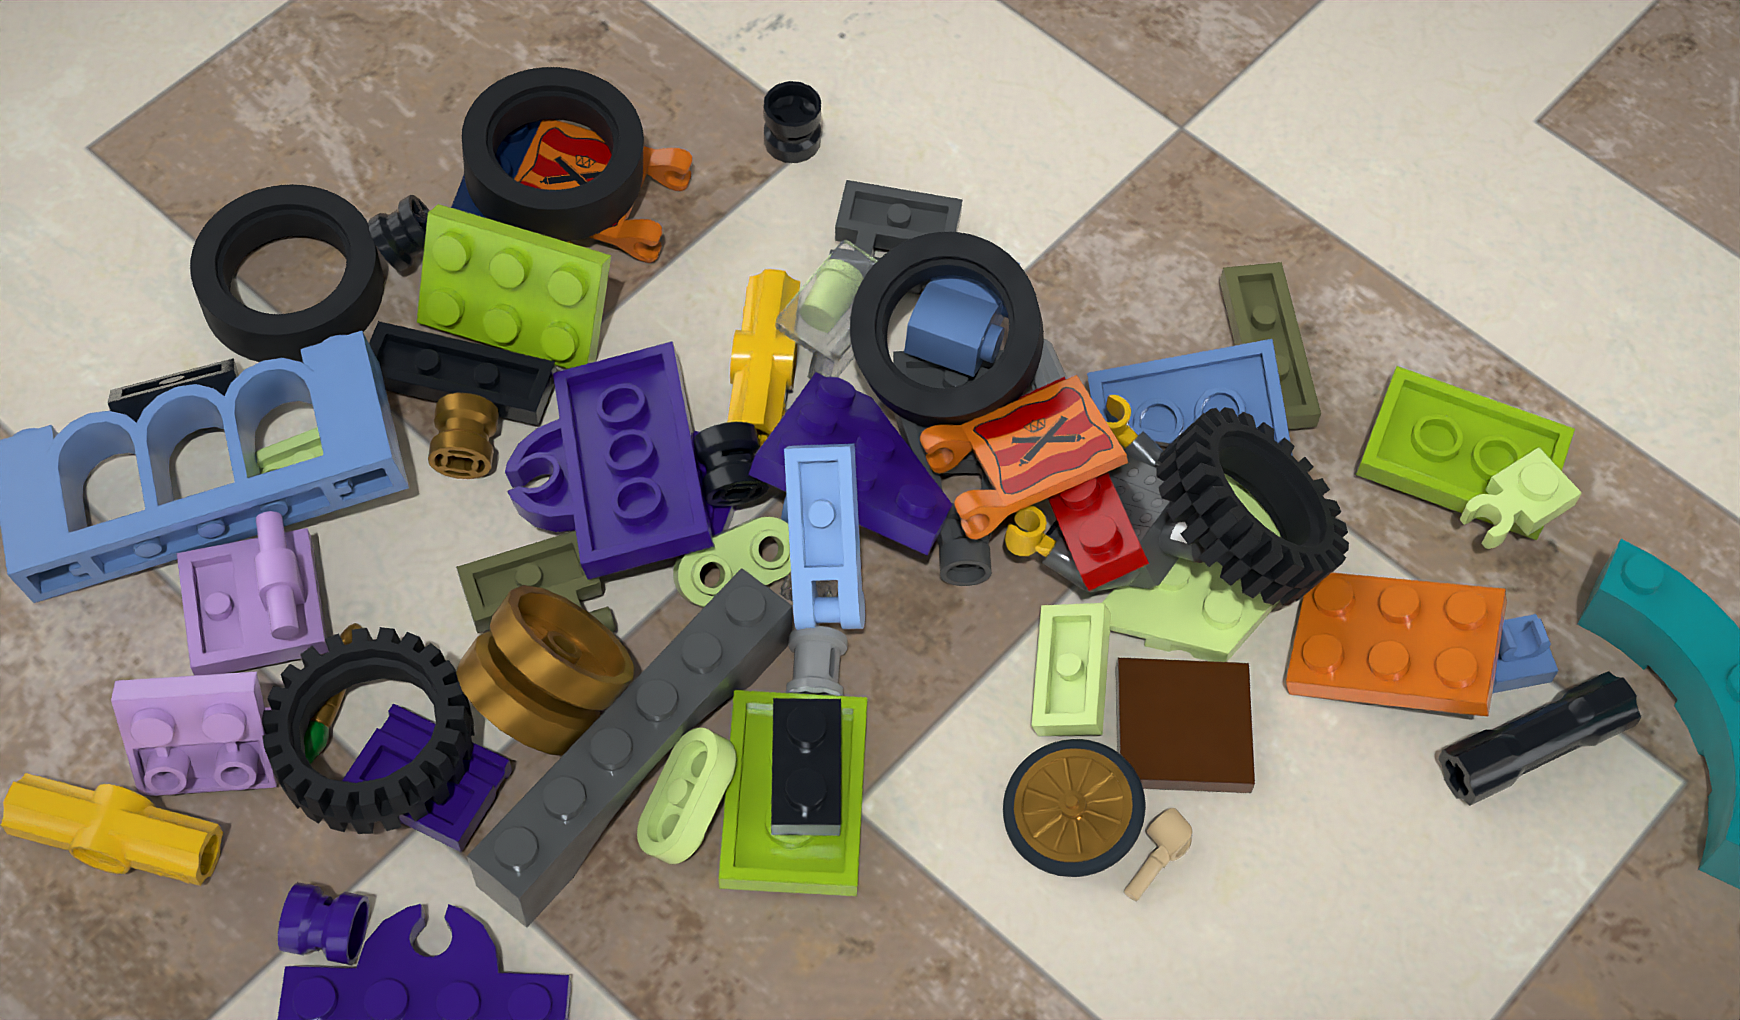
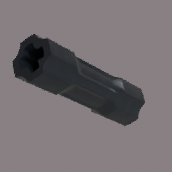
[1439,671,1642,806]

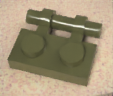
[456,530,616,633]

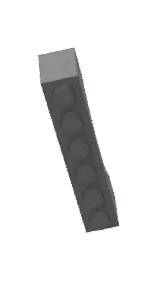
[467,568,793,928]

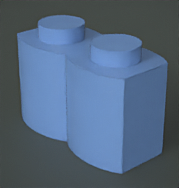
[904,263,1020,377]

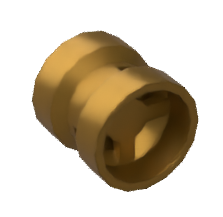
[428,393,499,479]

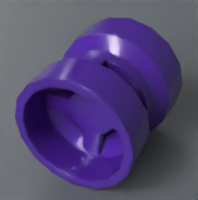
[278,882,370,965]

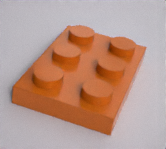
[1286,573,1507,717]

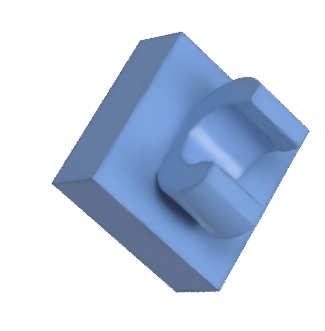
[1492,614,1558,694]

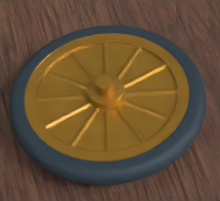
[1003,739,1146,877]

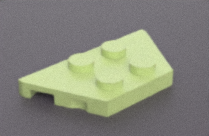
[1102,474,1282,662]

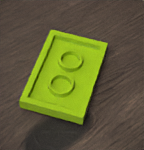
[416,204,611,369]
[1356,366,1575,540]
[719,690,867,896]

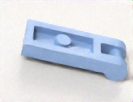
[784,444,865,630]

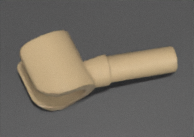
[1124,808,1192,902]

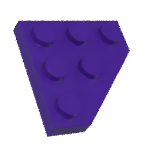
[749,372,953,555]

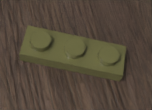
[1220,262,1321,430]

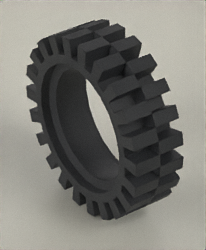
[1156,407,1349,605]

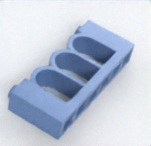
[0,331,409,603]

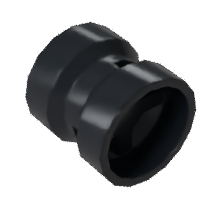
[763,81,821,163]
[693,421,769,506]

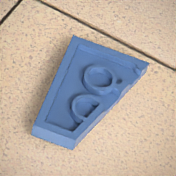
[1087,339,1293,456]

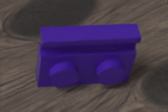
[342,704,512,852]

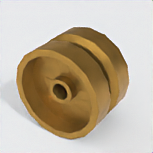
[456,585,634,755]

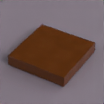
[1116,657,1255,793]

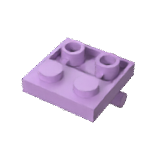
[177,511,329,676]
[111,671,277,796]

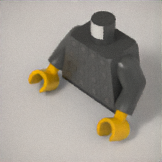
[1005,395,1205,592]

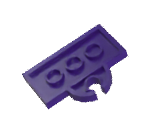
[505,341,714,580]
[277,904,571,1020]

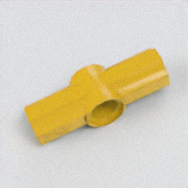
[727,269,801,449]
[1,773,223,886]

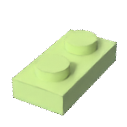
[1031,603,1111,736]

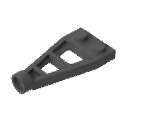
[893,350,1003,586]

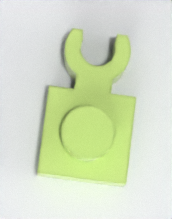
[1460,447,1582,549]

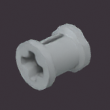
[786,626,848,696]

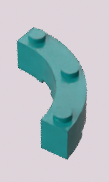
[1577,539,1740,889]

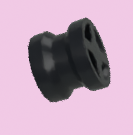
[368,195,429,271]

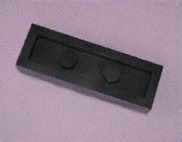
[369,321,557,425]

